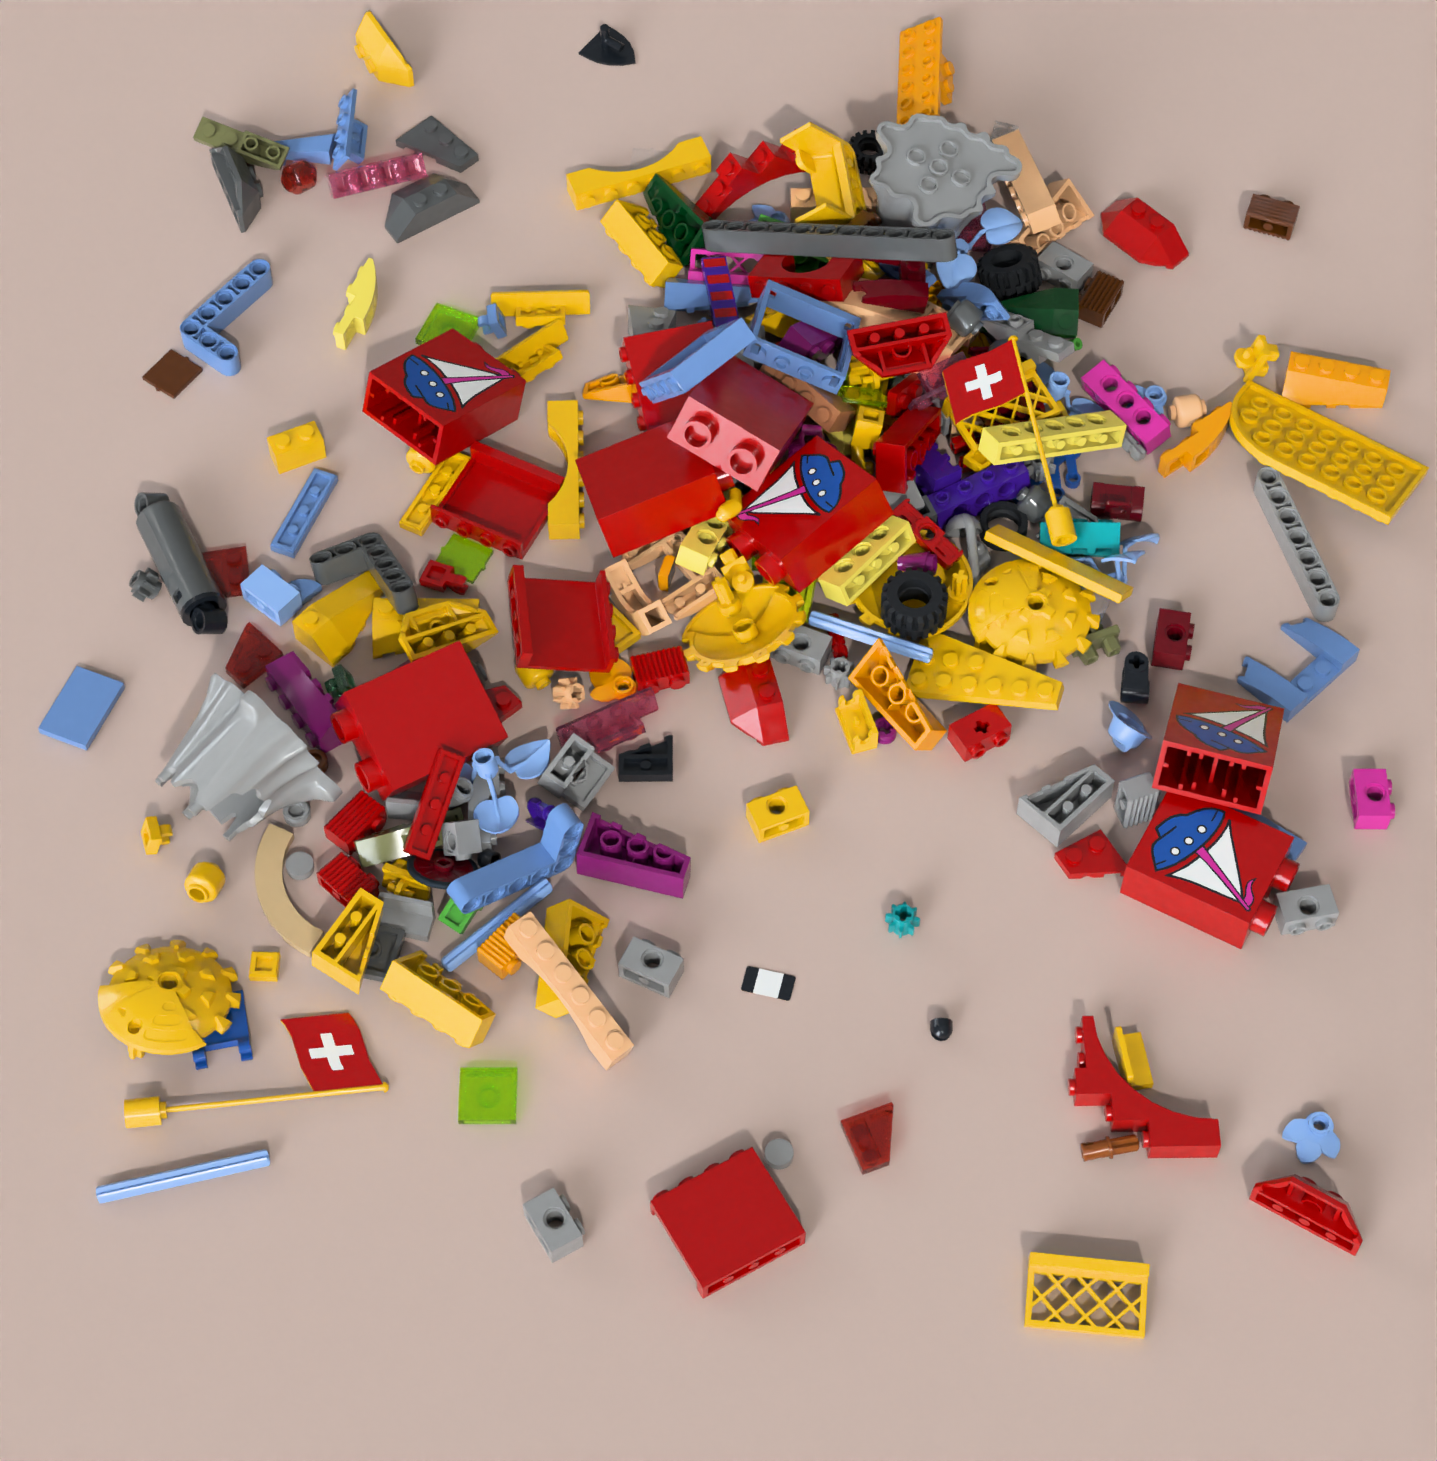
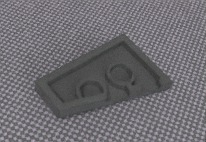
[396,115,479,173]

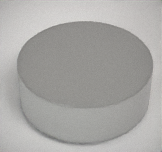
[283,802,311,827]
[286,852,314,880]
[764,1139,794,1170]

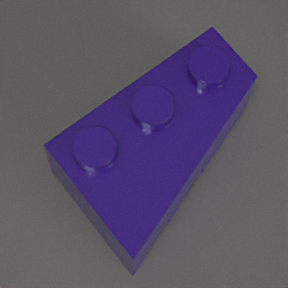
[914,442,962,497]

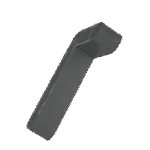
[309,532,419,615]

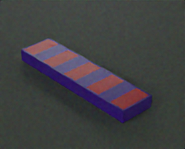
[701,256,739,328]

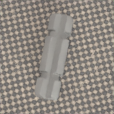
[1122,430,1147,461]

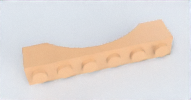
[504,911,634,1071]

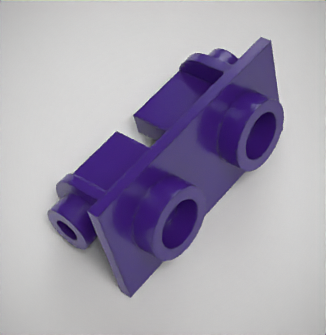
[526,797,555,831]

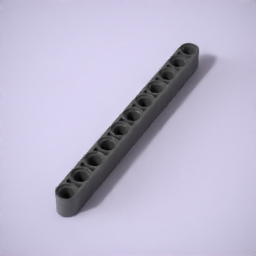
[701,220,958,262]

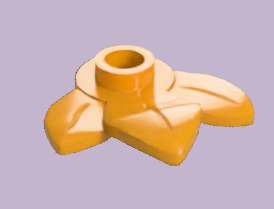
[589,658,637,702]

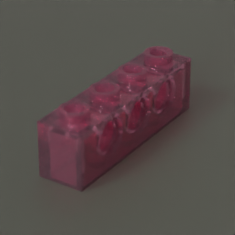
[326,152,428,199]

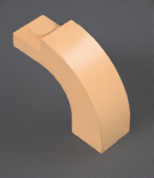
[603,558,672,636]

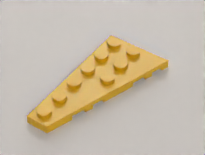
[906,633,1065,710]

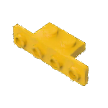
[491,290,590,328]
[496,318,569,382]

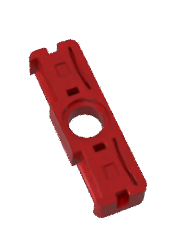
[893,499,963,570]

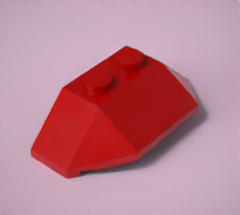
[1100,197,1189,270]
[847,312,952,378]
[718,657,789,746]
[1249,1174,1363,1256]

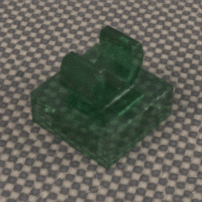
[324,664,356,698]

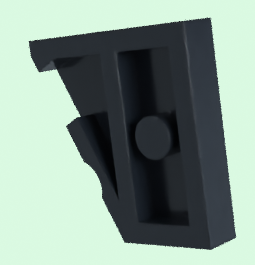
[618,735,673,782]

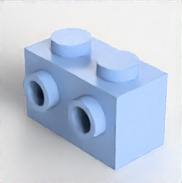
[240,564,303,627]

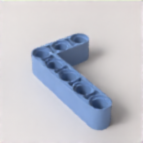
[180,259,273,376]
[446,803,584,914]

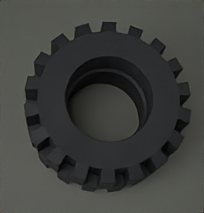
[977,243,1043,301]
[881,567,948,640]

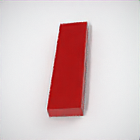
[402,748,466,861]

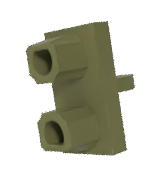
[1072,623,1121,666]

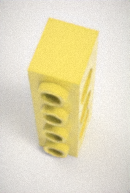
[675,489,744,576]
[818,515,916,606]

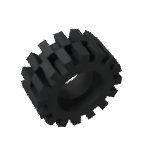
[849,130,884,175]

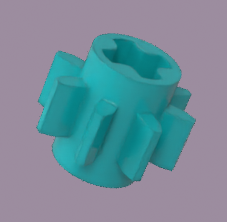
[885,902,920,938]

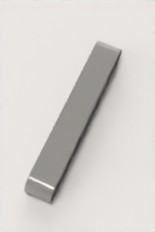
[1253,466,1340,622]

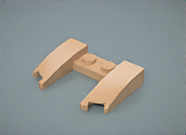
[622,531,730,621]

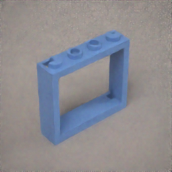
[742,279,861,395]
[639,317,756,404]

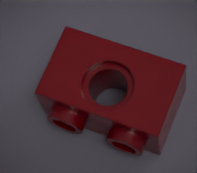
[1151,608,1195,670]

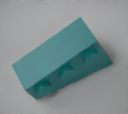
[1039,519,1121,557]

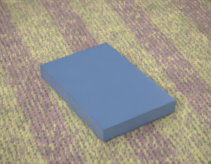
[38,666,125,751]

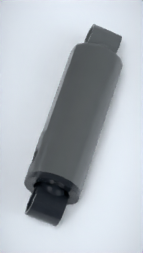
[134,492,228,634]

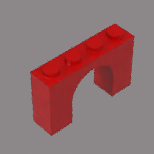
[748,254,864,302]

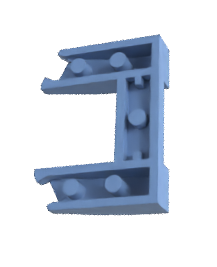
[1237,618,1360,722]

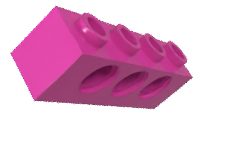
[1081,359,1171,455]

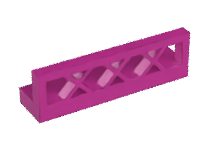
[688,248,764,285]

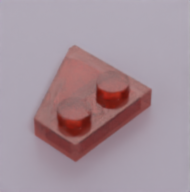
[202,546,250,598]
[225,622,283,689]
[840,1102,894,1175]

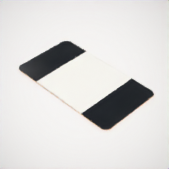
[741,966,796,1001]

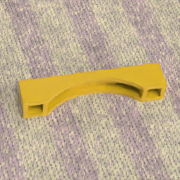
[566,136,711,211]
[851,379,889,450]
[547,400,585,540]

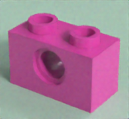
[1349,769,1395,829]

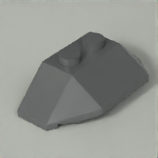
[209,146,263,233]
[385,173,480,244]

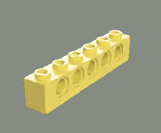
[978,410,1127,465]

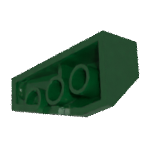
[643,174,713,266]
[979,287,1079,339]

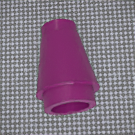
[897,551,937,575]

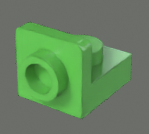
[438,898,483,934]

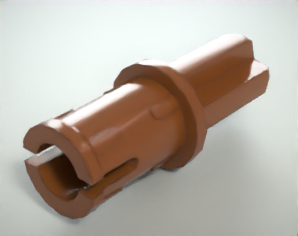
[1080,1134,1140,1162]

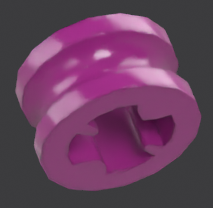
[875,717,897,744]

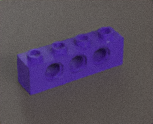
[927,461,1031,531]

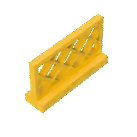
[941,358,1061,454]
[1024,1252,1150,1339]

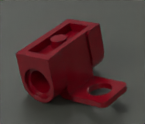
[1090,482,1145,522]

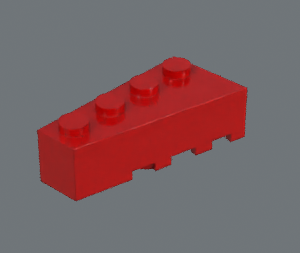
[873,404,941,494]

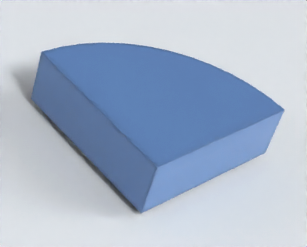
[288,579,322,605]

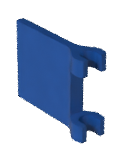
[192,990,253,1070]

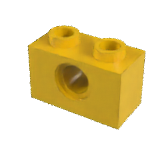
[746,785,810,843]

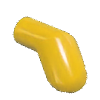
[716,488,742,522]

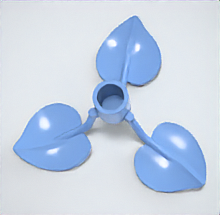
[936,207,1023,289]
[1035,362,1105,416]
[1070,533,1160,600]
[459,739,551,834]

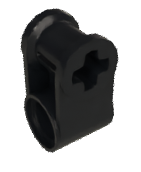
[1120,651,1150,704]

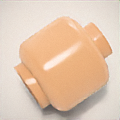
[1168,394,1207,428]

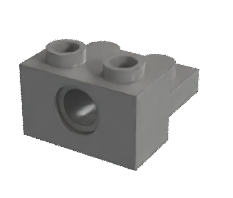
[538,733,615,811]

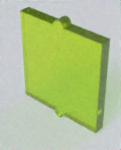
[837,385,888,407]
[436,534,493,584]

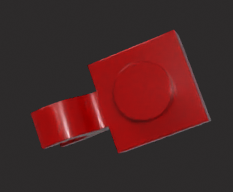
[419,560,469,595]

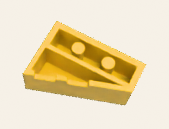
[312,888,384,995]

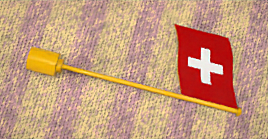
[942,335,1077,547]
[124,1013,389,1128]

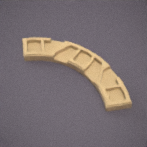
[254,823,325,958]

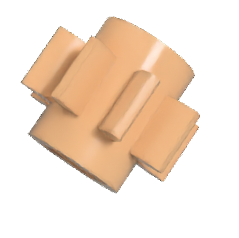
[552,677,585,709]

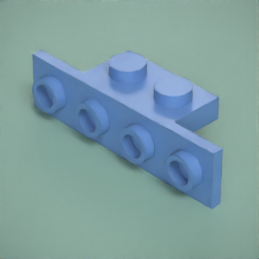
[332,88,368,171]

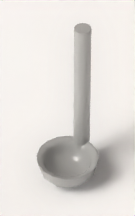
[945,513,983,589]

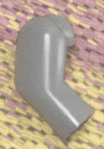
[977,541,991,576]

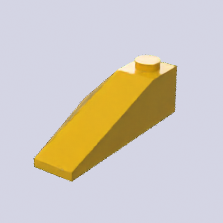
[292,570,384,667]

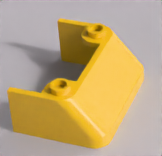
[780,122,867,225]

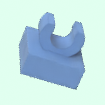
[477,303,507,339]

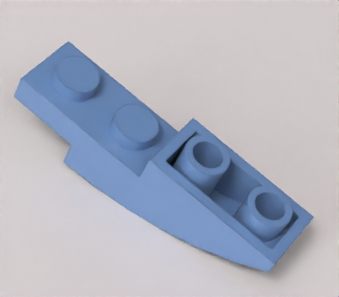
[937,282,1010,321]

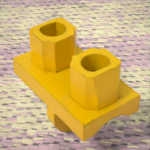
[1234,335,1279,382]
[847,355,893,390]
[719,548,755,593]
[382,858,431,901]

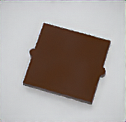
[142,349,203,399]

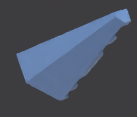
[274,133,336,166]
[664,277,759,313]

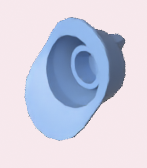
[1108,701,1152,752]

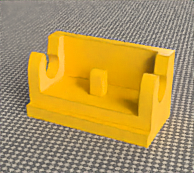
[835,689,879,754]

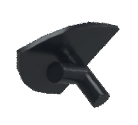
[579,24,636,66]

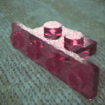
[907,351,967,411]
[556,687,658,753]

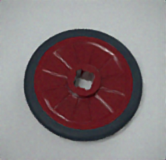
[407,848,478,889]

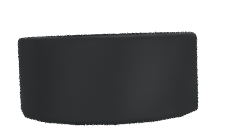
[979,501,1028,552]

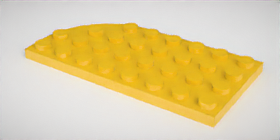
[1229,380,1429,525]

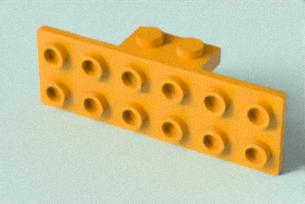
[897,17,955,125]

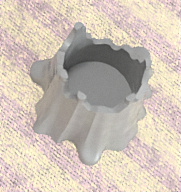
[869,113,1022,268]
[155,673,343,841]

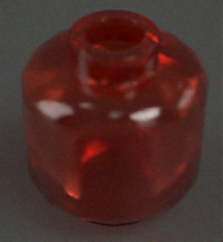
[281,160,317,195]

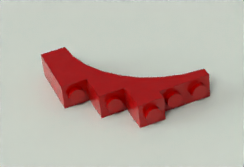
[695,129,806,220]
[1068,1016,1221,1158]

